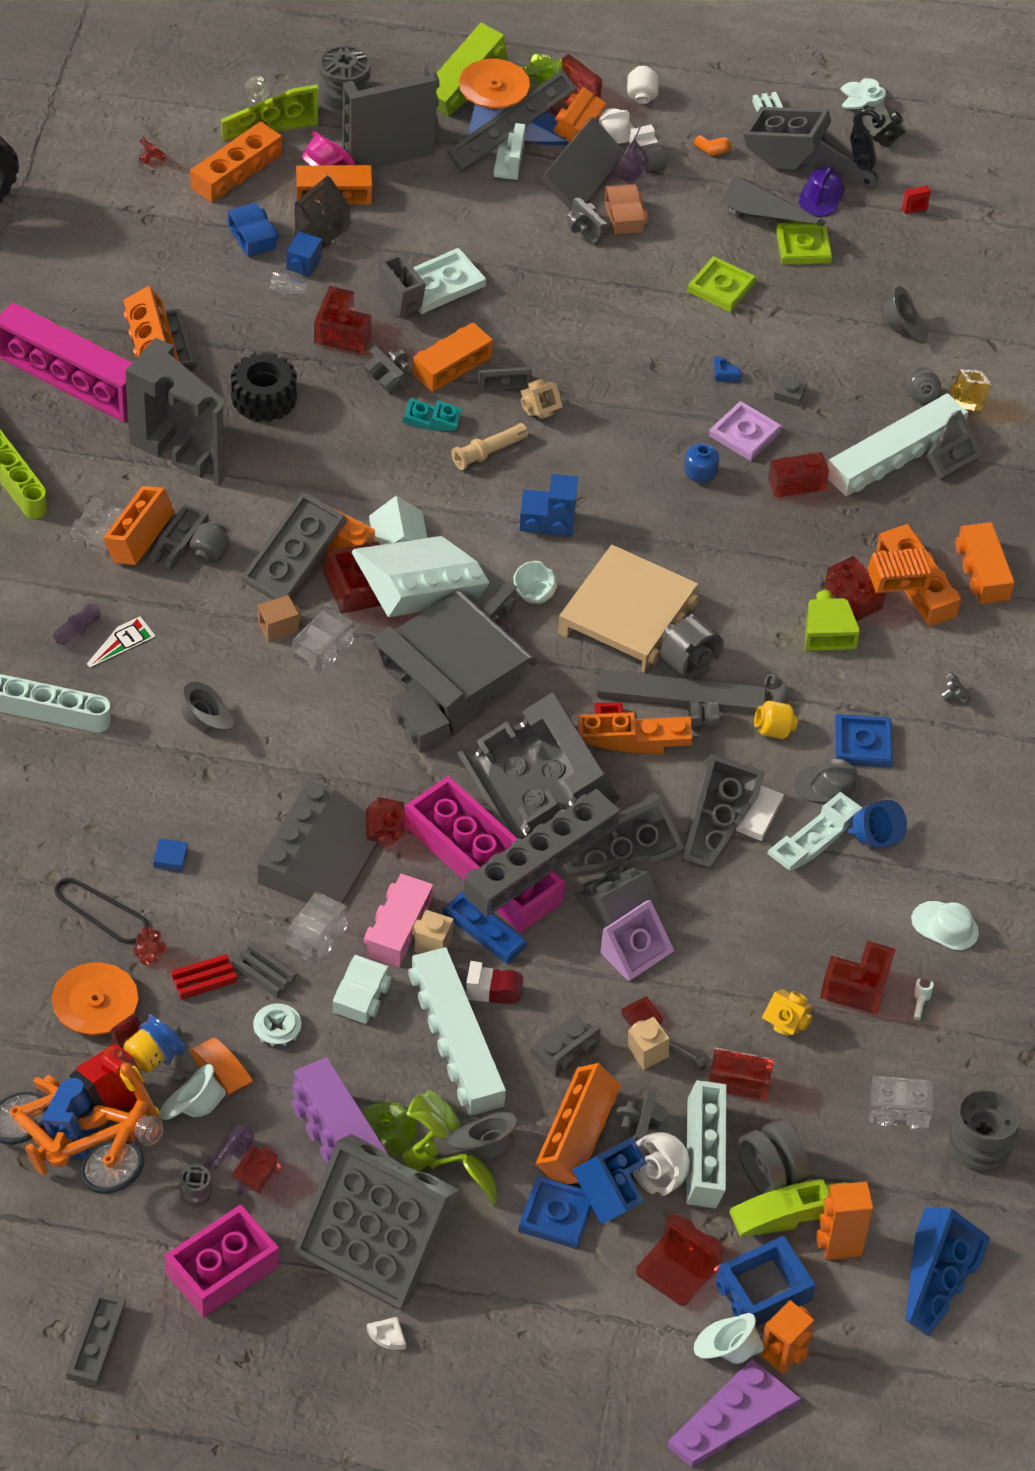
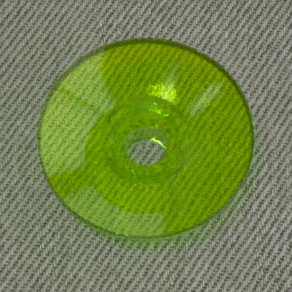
[362,1101,417,1155]

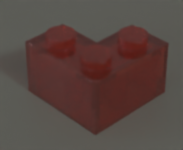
[314,286,372,354]
[820,941,896,1015]

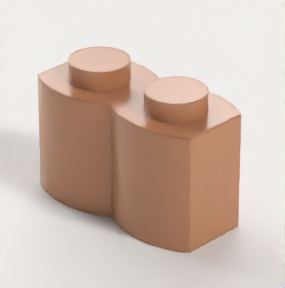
[605,184,648,235]

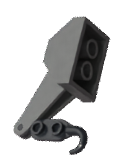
[743,107,881,189]

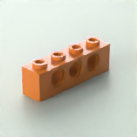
[190,121,282,203]
[123,285,179,362]
[876,524,961,627]

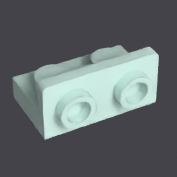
[494,123,525,180]

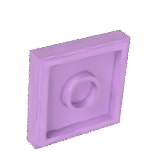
[709,401,782,461]

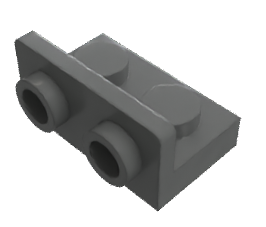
[531,1015,601,1076]

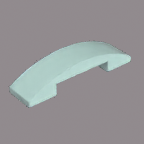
[768,792,862,871]

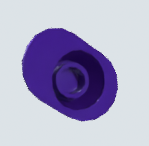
[799,165,845,217]

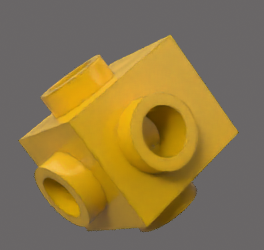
[762,989,814,1036]

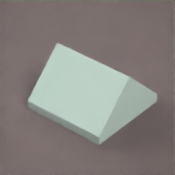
[369,496,427,546]

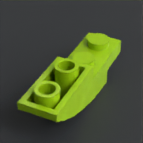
[729,1179,847,1237]

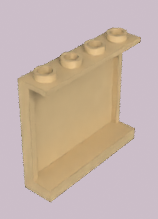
[558,545,699,673]

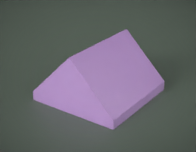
[600,900,674,981]

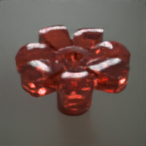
[139,137,166,164]
[133,927,166,965]

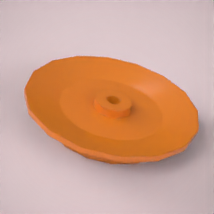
[459,59,530,109]
[52,962,139,1036]

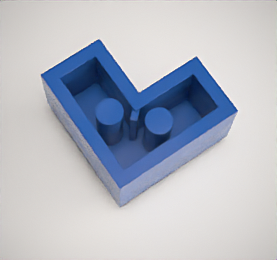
[519,474,578,536]
[572,1137,647,1224]

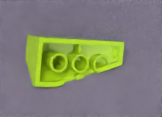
[221,85,318,141]

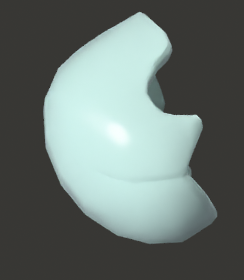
[513,561,557,604]

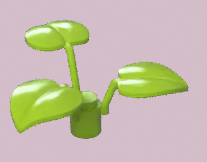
[402,1089,497,1206]

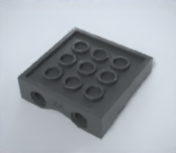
[292,1134,459,1309]

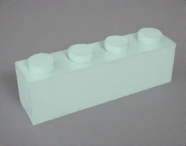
[686,1080,726,1209]

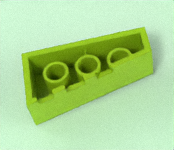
[436,23,508,117]

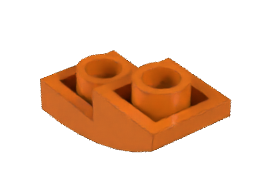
[189,1037,253,1098]

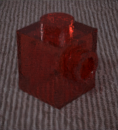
[365,797,405,845]

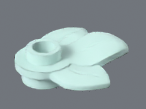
[841,78,886,109]

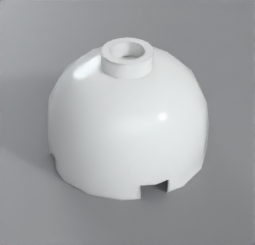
[632,1132,690,1196]

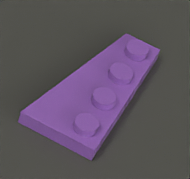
[667,1359,800,1468]

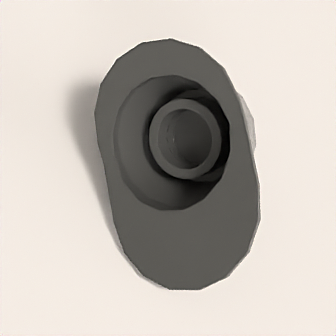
[880,286,928,342]
[181,682,235,731]
[794,758,862,802]
[447,1112,517,1159]

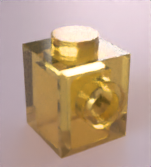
[950,369,991,412]

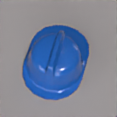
[848,800,907,849]

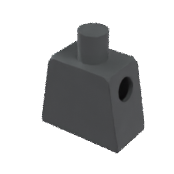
[379,253,426,318]

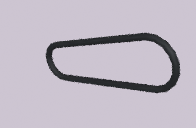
[54,878,148,943]

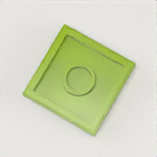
[776,222,832,265]
[687,256,757,313]

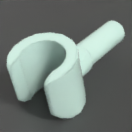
[913,978,934,1020]

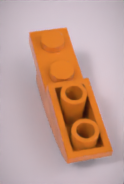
[578,712,692,754]

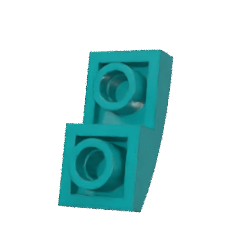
[402,398,462,431]

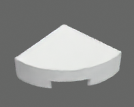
[367,1317,406,1350]

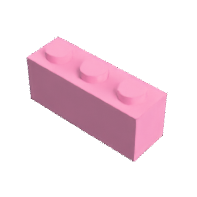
[364,874,433,968]

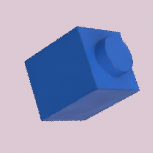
[287,232,322,277]

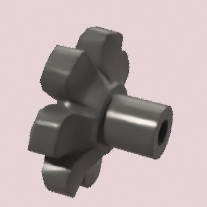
[940,672,971,705]

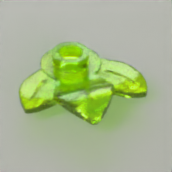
[519,54,566,84]

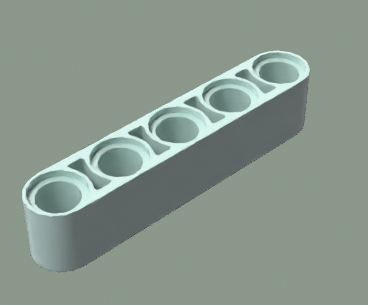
[0,674,111,733]

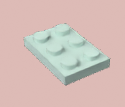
[413,248,486,314]

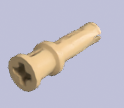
[451,423,528,470]

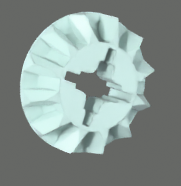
[253,1004,301,1047]

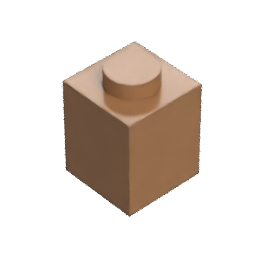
[257,595,302,642]

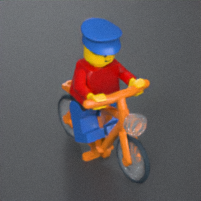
[0,1013,185,1194]

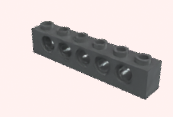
[464,789,620,917]

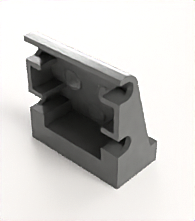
[125,338,225,486]
[373,591,537,735]
[458,692,620,839]

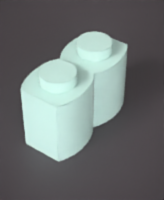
[332,955,391,1024]

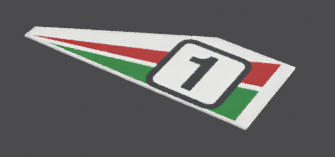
[87,617,155,667]

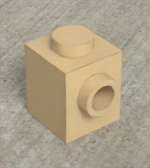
[411,910,453,954]
[628,1017,670,1070]

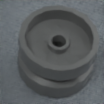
[738,1119,810,1195]

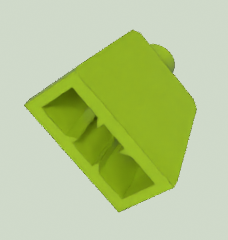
[804,590,860,651]

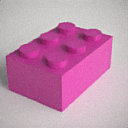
[164,1205,279,1318]

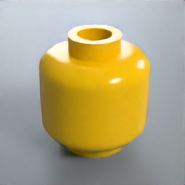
[754,701,798,739]

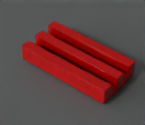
[171,954,237,1000]

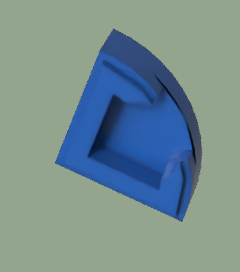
[713,356,742,382]

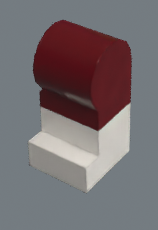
[466,961,524,1004]

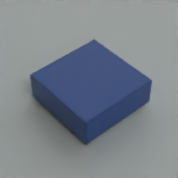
[153,838,188,872]

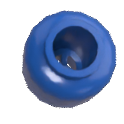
[684,443,720,483]

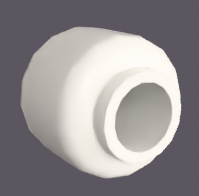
[627,66,659,104]

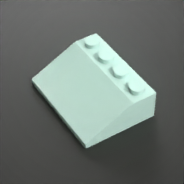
[352,536,489,617]

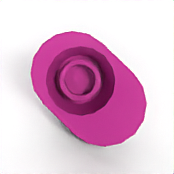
[302,131,355,166]

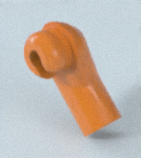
[694,135,732,156]

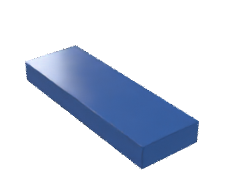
[443,891,527,964]

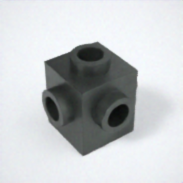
[865,102,906,147]

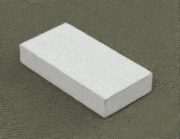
[735,785,784,841]

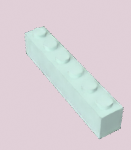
[826,393,968,497]
[408,947,506,1116]

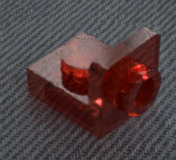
[231,1144,281,1194]

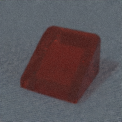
[111,1013,141,1049]

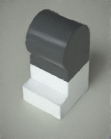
[629,125,667,172]

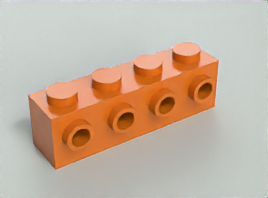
[535,1063,621,1184]

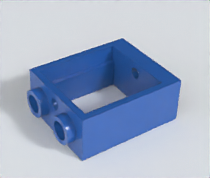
[715,1236,816,1327]

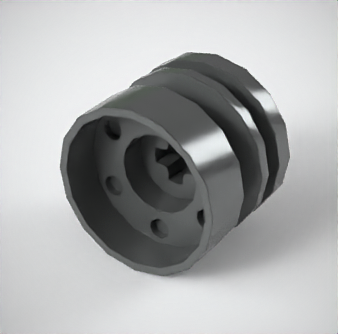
[319,45,371,111]
[948,1088,1020,1171]

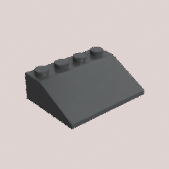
[257,779,386,915]

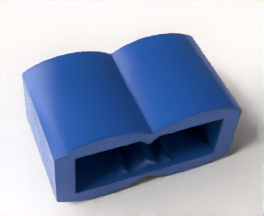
[227,202,278,256]

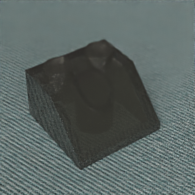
[295,176,351,250]

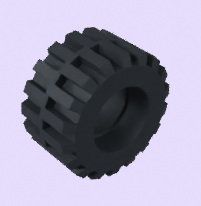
[231,352,297,422]

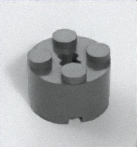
[659,614,724,680]

